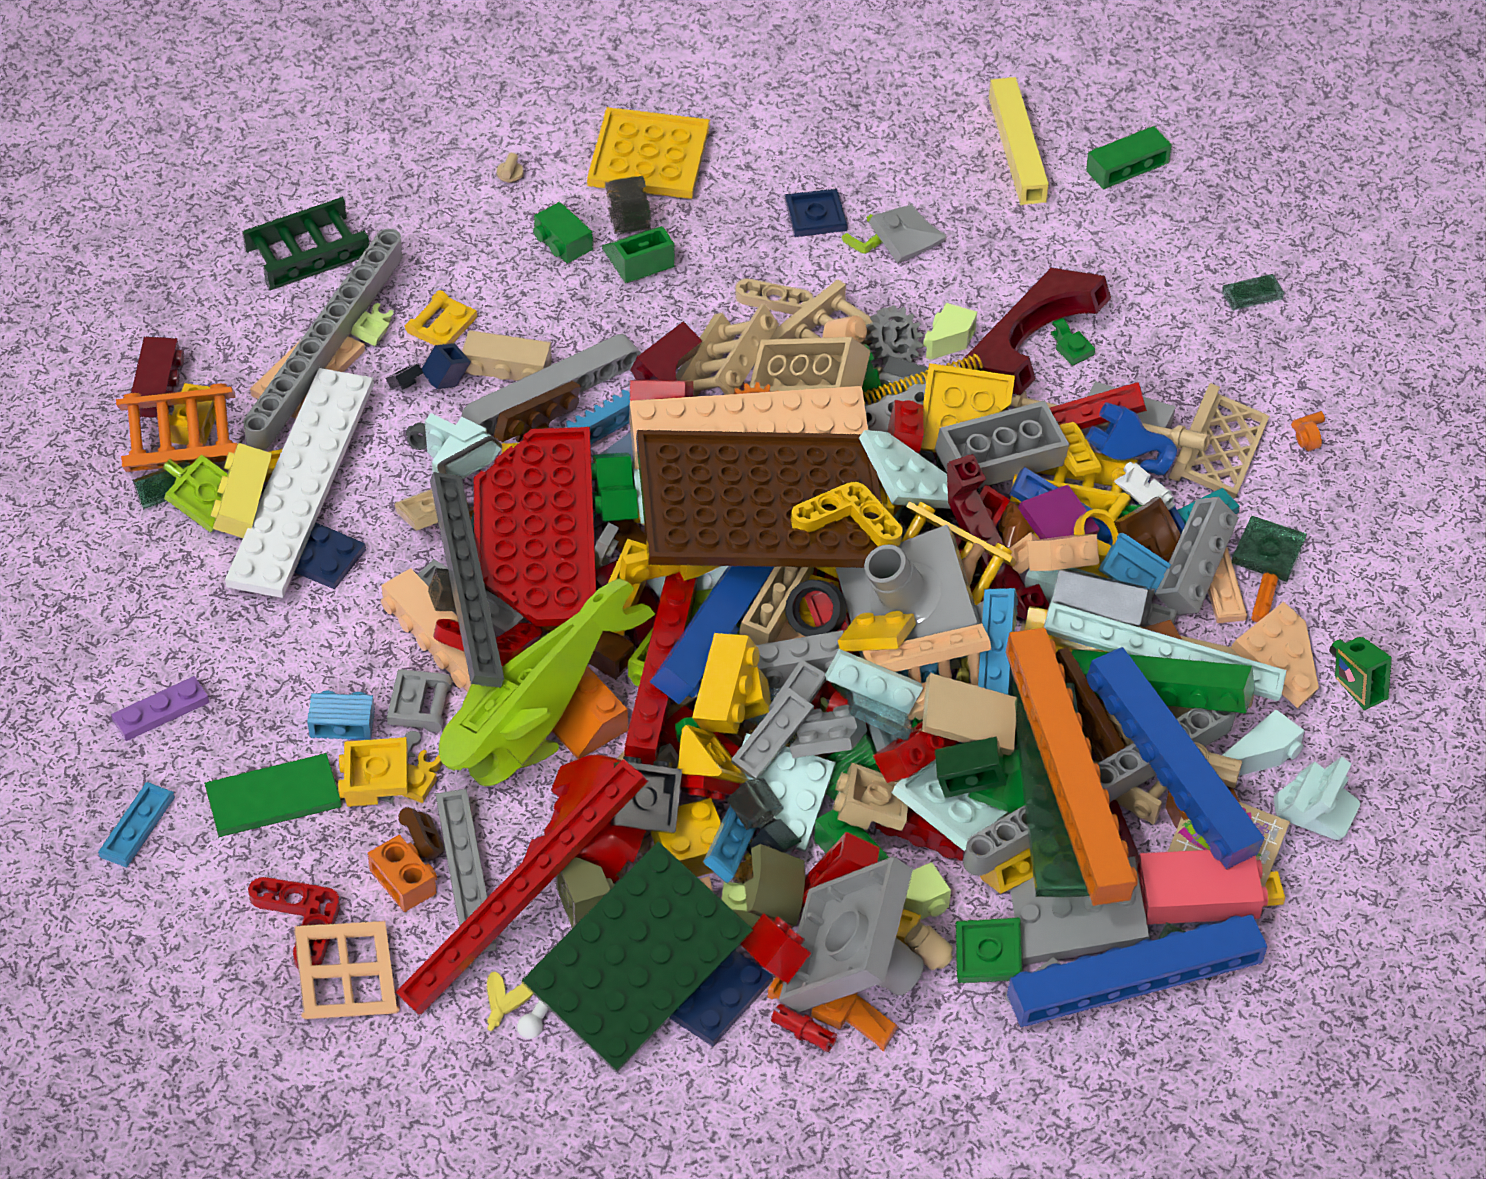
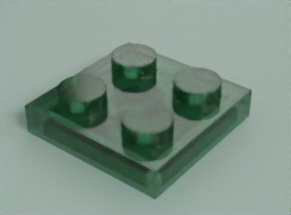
[1232,515,1307,582]

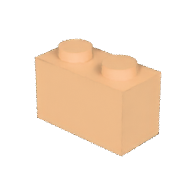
[1027,534,1099,571]

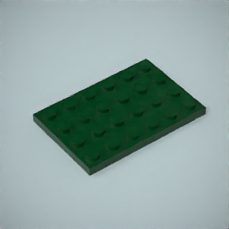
[521,841,753,1073]

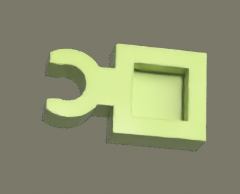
[351,303,393,346]

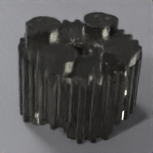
[605,175,652,234]

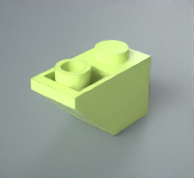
[923,303,977,360]

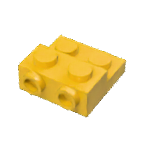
[338,737,408,807]

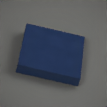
[784,188,848,237]

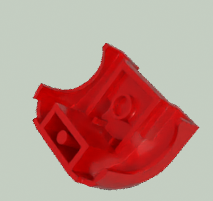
[523,755,646,883]

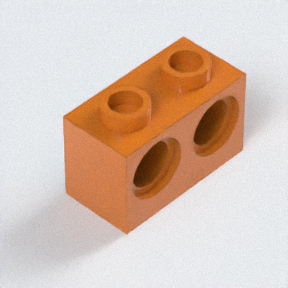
[367,834,437,913]

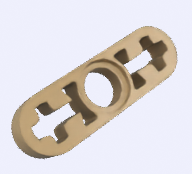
[735,279,813,314]

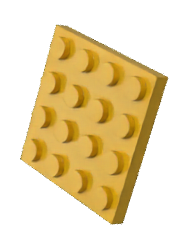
[587,107,710,199]

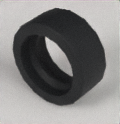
[785,580,847,637]

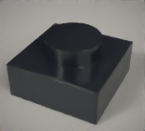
[385,363,423,390]

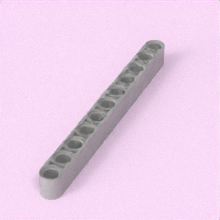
[243,228,403,450]
[963,708,1236,876]

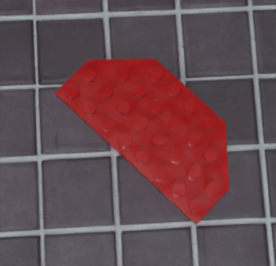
[474,427,596,627]

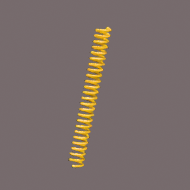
[863,354,983,405]

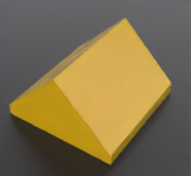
[678,725,749,784]

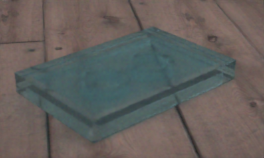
[845,688,912,740]

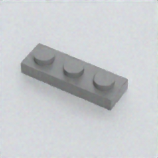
[731,688,814,781]

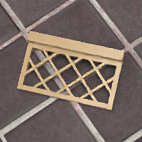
[1168,383,1269,498]

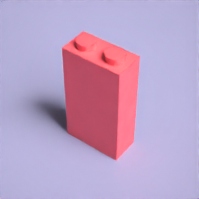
[1137,850,1268,925]

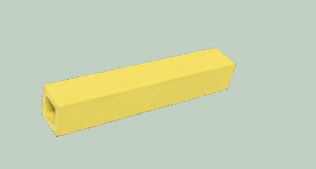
[989,77,1048,205]

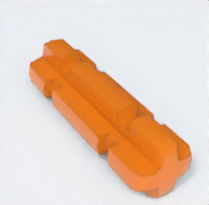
[1251,572,1278,622]

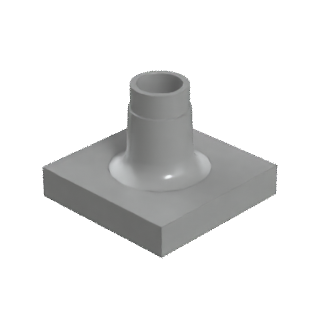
[836,525,981,658]
[779,856,923,1012]

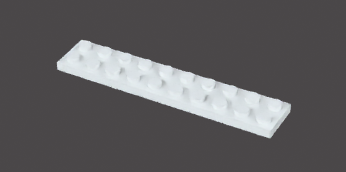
[225,368,374,598]

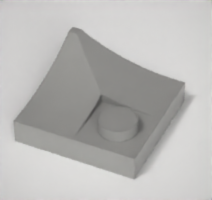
[869,204,947,264]

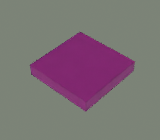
[1018,485,1100,539]

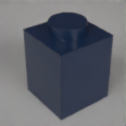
[421,343,471,389]

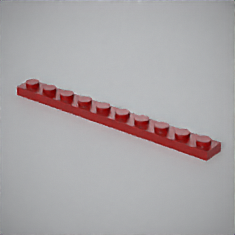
[395,759,648,1016]

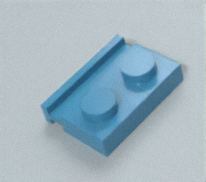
[1098,533,1171,593]

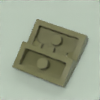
[745,844,805,927]

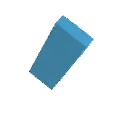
[98,782,175,868]

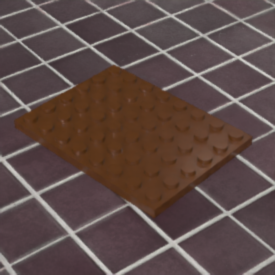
[636,430,885,568]

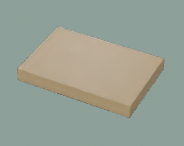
[922,673,1017,756]

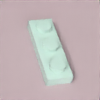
[825,649,923,714]

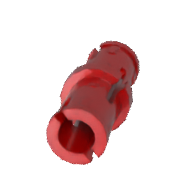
[771,1003,837,1053]

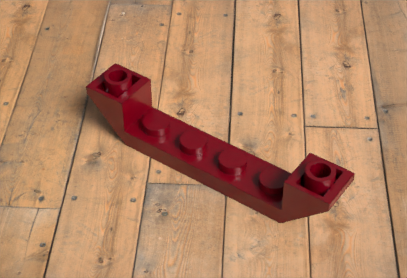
[947,454,1049,620]

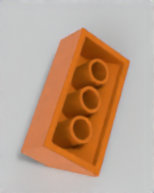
[552,666,628,759]

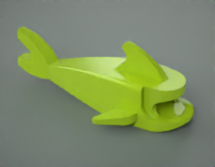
[439,578,655,786]

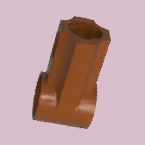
[1001,502,1034,548]

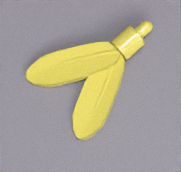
[487,972,533,1031]

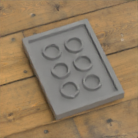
[1010,856,1150,964]

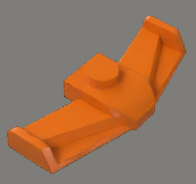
[768,977,899,1052]

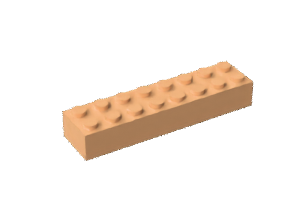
[629,386,868,469]

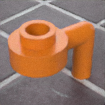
[1291,411,1325,451]

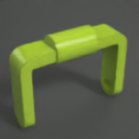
[841,214,882,254]

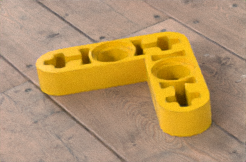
[791,482,902,547]

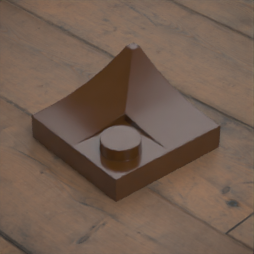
[1114,497,1181,562]

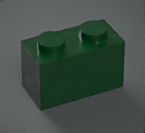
[935,736,1007,798]

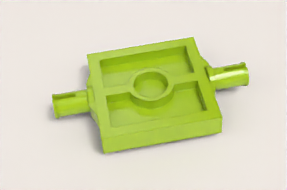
[163,454,228,533]

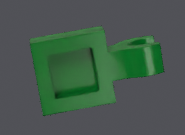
[1051,318,1096,366]

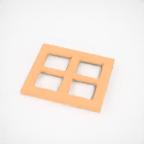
[294,921,400,1019]

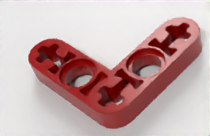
[433,619,543,666]
[248,877,340,969]

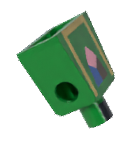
[1329,637,1392,711]

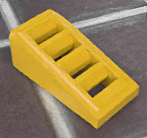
[1059,422,1102,477]

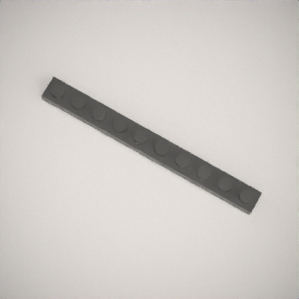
[430,472,504,688]

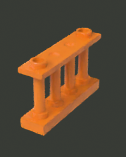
[116,383,238,472]

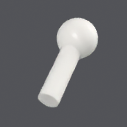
[517,1000,549,1039]

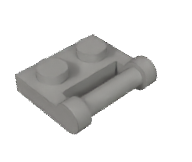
[387,669,452,732]

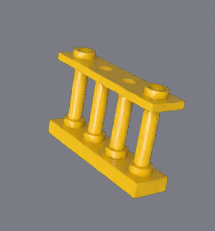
[1010,452,1138,519]
[901,501,1017,606]

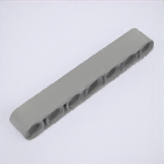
[461,334,641,435]

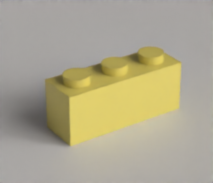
[210,443,272,538]

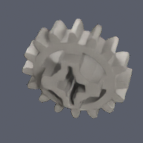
[865,305,923,365]

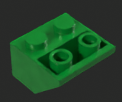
[602,226,675,284]

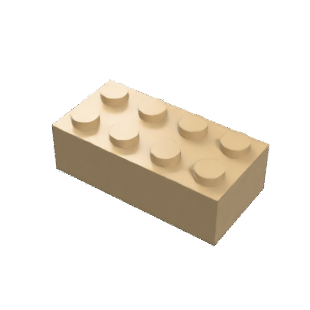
[749,337,871,392]

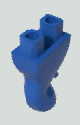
[1085,402,1177,482]

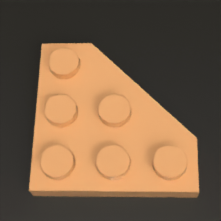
[1230,601,1319,708]

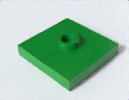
[956,917,1023,983]

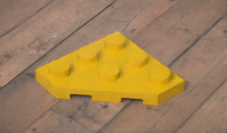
[920,363,1015,452]

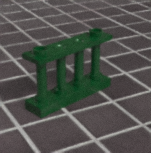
[242,197,370,291]

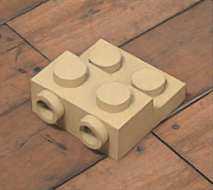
[833,763,908,831]

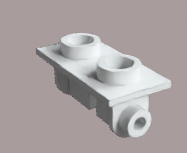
[1114,462,1175,510]

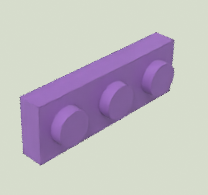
[111,676,209,741]

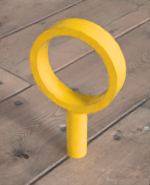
[1074,493,1131,560]

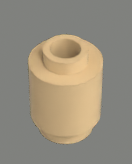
[904,923,953,970]

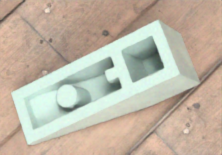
[1222,710,1305,776]

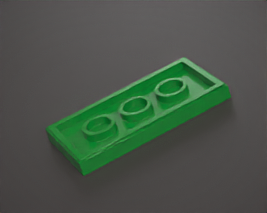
[204,753,342,838]

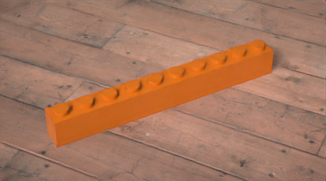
[1005,628,1138,906]

